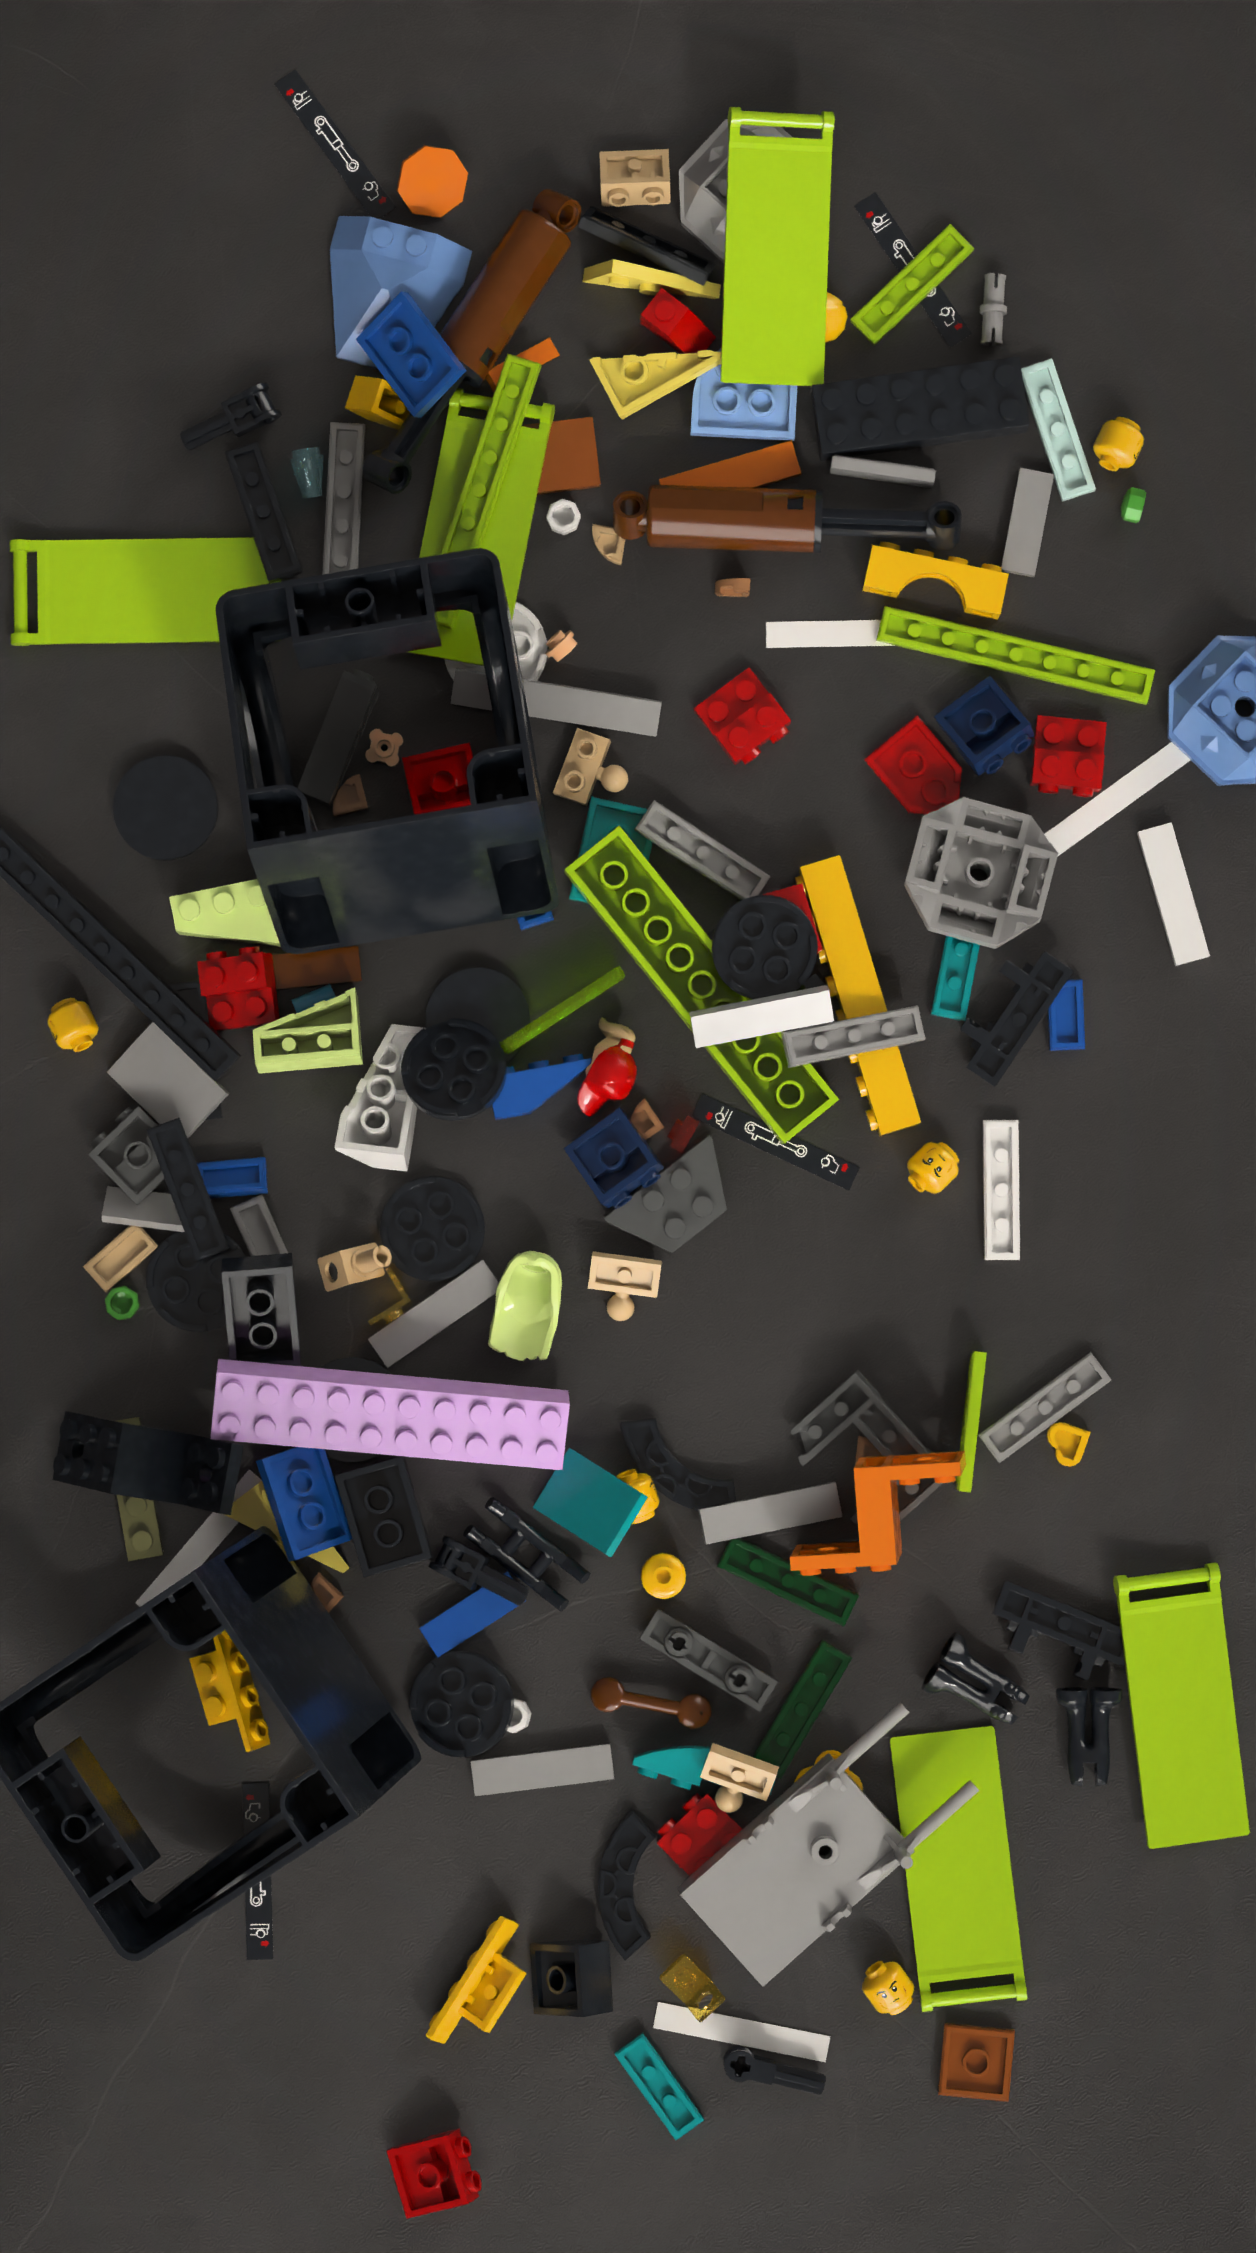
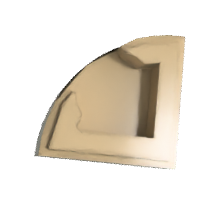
[592,524,626,565]

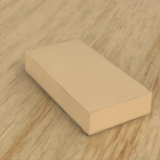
[83,1225,158,1293]

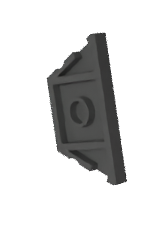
[604,1135,727,1253]

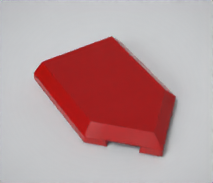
[864,715,962,815]

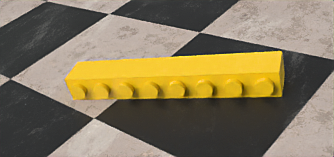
[795,855,921,1136]

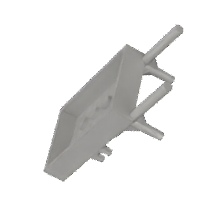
[677,1702,979,1987]

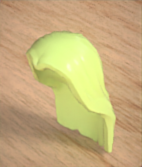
[488,1251,562,1361]

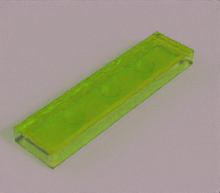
[499,966,626,1053]

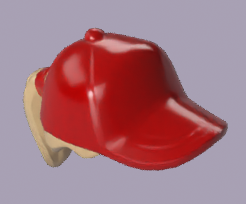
[577,1017,637,1117]

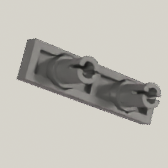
[640,1608,778,1712]

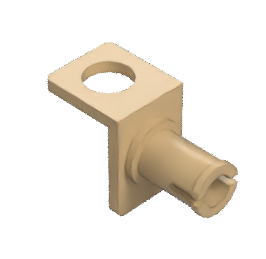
[317,1243,392,1292]

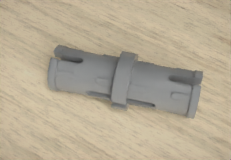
[980,273,1007,347]

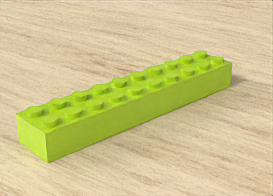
[564,826,839,1144]

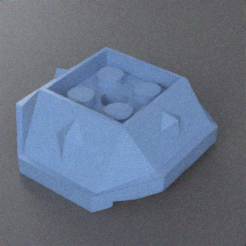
[1167,635,1256,786]

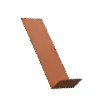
[486,338,560,392]

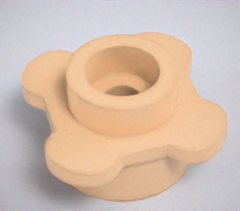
[365,729,403,767]

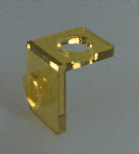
[368,1266,412,1326]
[659,1954,725,2022]

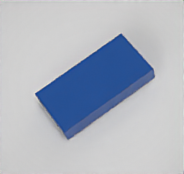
[1048,979,1085,1051]
[197,1157,268,1199]

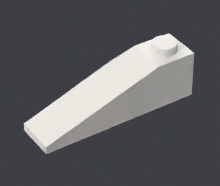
[335,1024,426,1172]

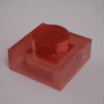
[668,1115,700,1154]

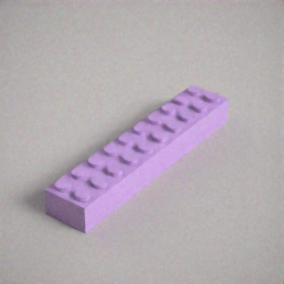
[211,1359,570,1470]

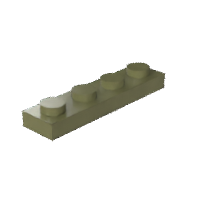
[117,1417,164,1561]

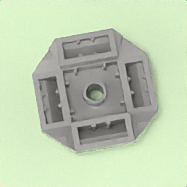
[679,119,793,263]
[904,797,1058,949]

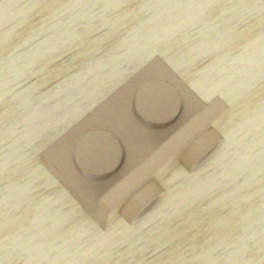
[599,149,671,207]

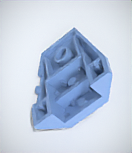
[330,216,472,369]

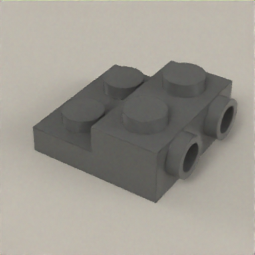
[88,1106,165,1205]

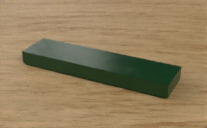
[717,1538,859,1627]
[752,1640,852,1779]

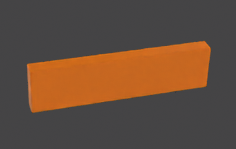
[659,440,802,488]

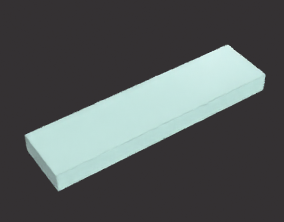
[1021,358,1096,502]

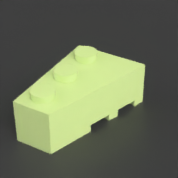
[169,879,281,947]
[253,987,363,1073]

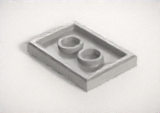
[107,1022,230,1138]

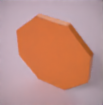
[397,145,468,218]

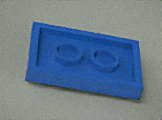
[356,291,467,418]
[256,1447,353,1562]

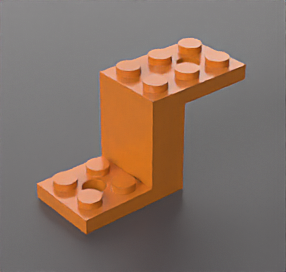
[790,1451,966,1576]

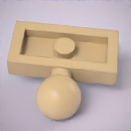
[553,728,628,806]
[588,1251,662,1321]
[700,1743,779,1813]

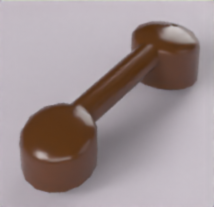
[591,1677,712,1729]

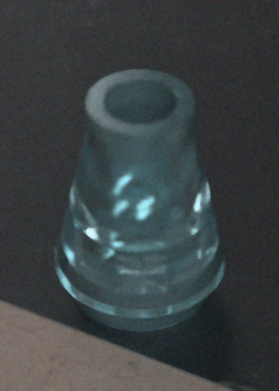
[290,447,324,499]

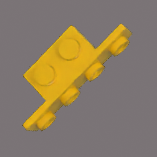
[189,1630,270,1752]
[426,1916,527,2044]

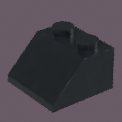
[530,1940,613,2017]

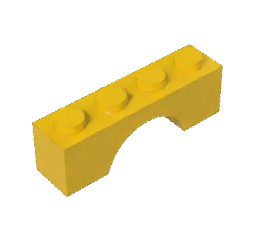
[862,542,1009,620]

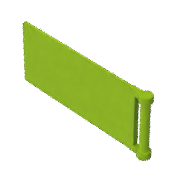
[720,107,835,386]
[407,388,555,666]
[9,537,281,646]
[1113,1562,1250,1849]
[890,1726,1027,2012]

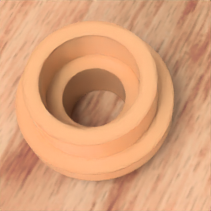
[545,630,577,662]

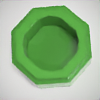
[1121,487,1146,524]
[105,1286,140,1320]

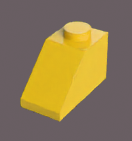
[345,375,410,430]

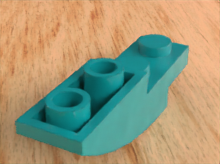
[632,1746,775,1795]

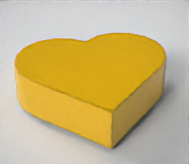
[1046,1422,1091,1467]

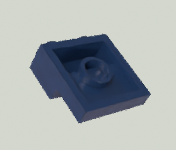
[934,676,1034,776]
[564,1107,664,1209]

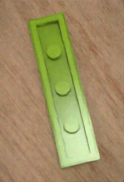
[850,224,974,346]
[955,1351,987,1492]

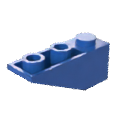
[492,1054,591,1120]

